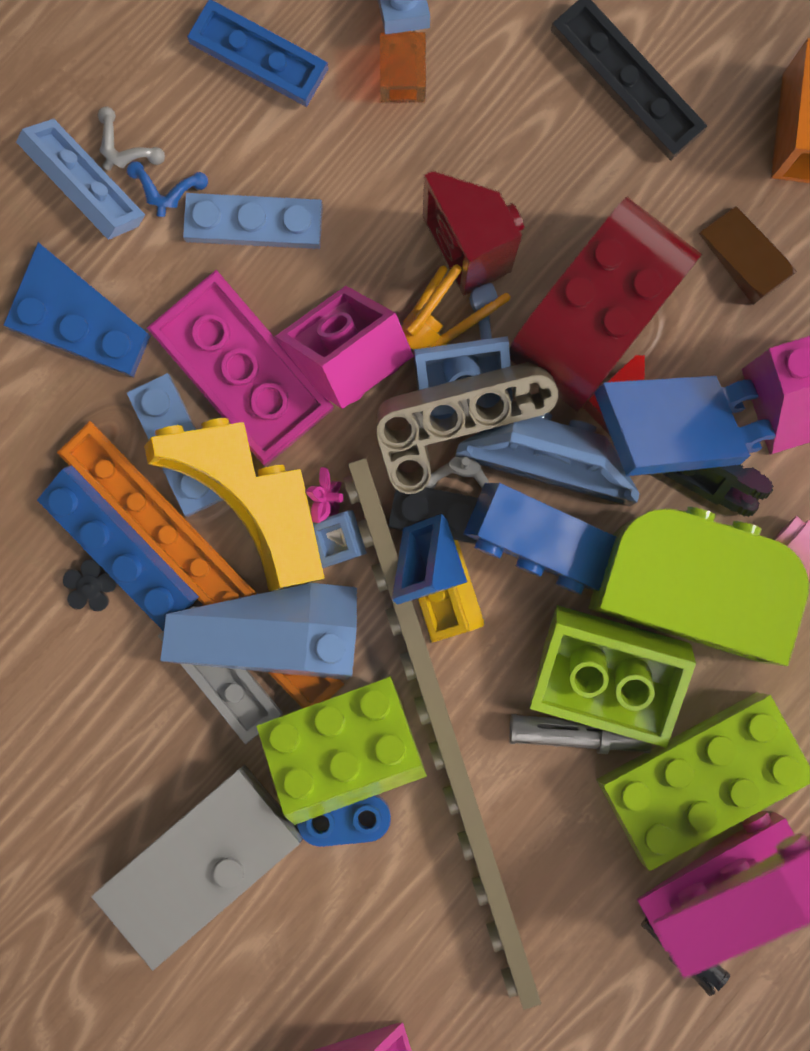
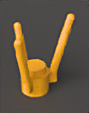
[401,264,511,350]

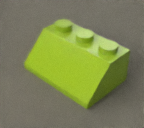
[530,605,696,748]

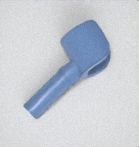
[469,283,498,340]

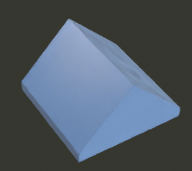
[414,336,513,419]

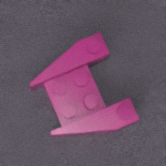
[637,811,810,979]

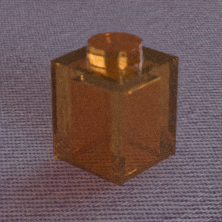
[380,30,426,103]

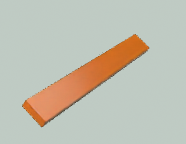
[57,421,345,708]

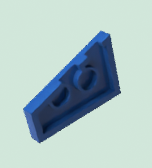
[3,242,150,378]

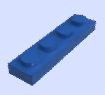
[37,466,199,631]

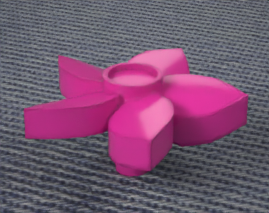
[306,467,344,523]

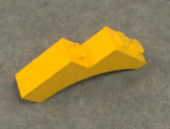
[144,418,324,592]

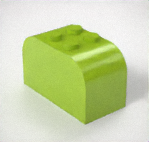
[588,507,809,666]

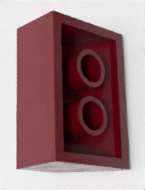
[422,171,525,296]

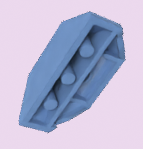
[455,413,640,506]

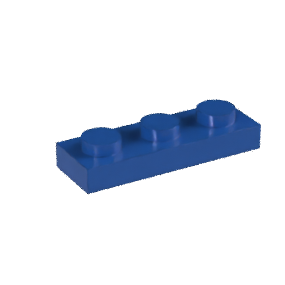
[187,0,329,107]

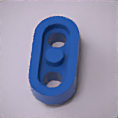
[298,795,391,847]

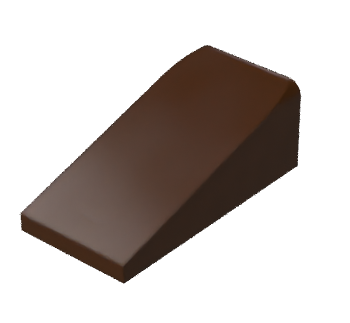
[699,206,797,305]

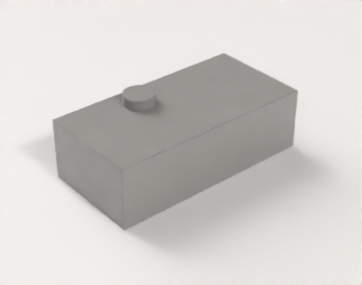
[91,764,303,971]

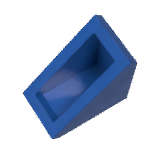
[392,514,467,605]

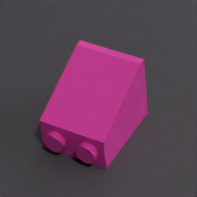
[742,336,810,455]

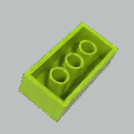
[596,692,810,871]

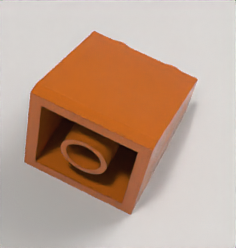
[771,38,810,183]

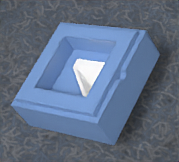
[313,510,367,568]

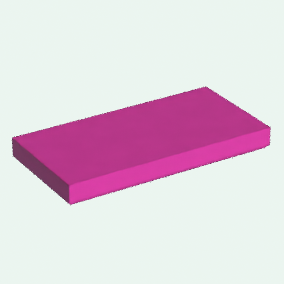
[147,270,334,467]

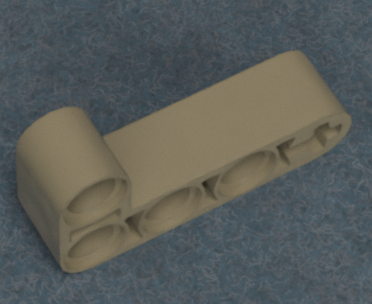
[376,362,558,494]

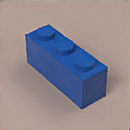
[464,483,616,595]

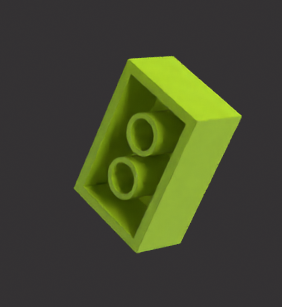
[256,677,427,825]

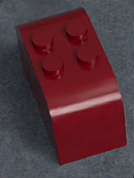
[510,197,702,412]

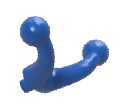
[126,161,208,217]

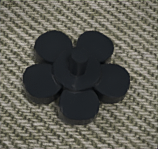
[63,559,117,612]

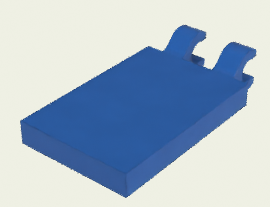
[594,376,776,476]

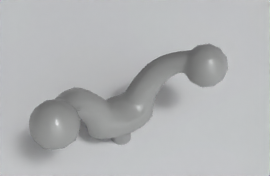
[97,106,165,171]
[426,457,489,489]

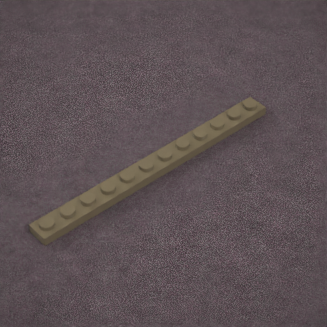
[343,458,541,1010]

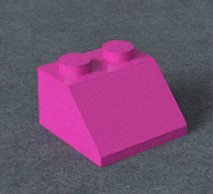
[275,286,414,409]

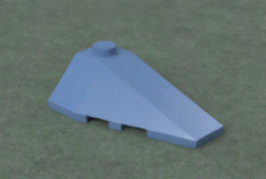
[160,583,357,680]

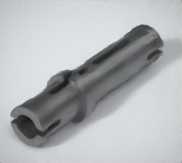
[509,714,652,754]

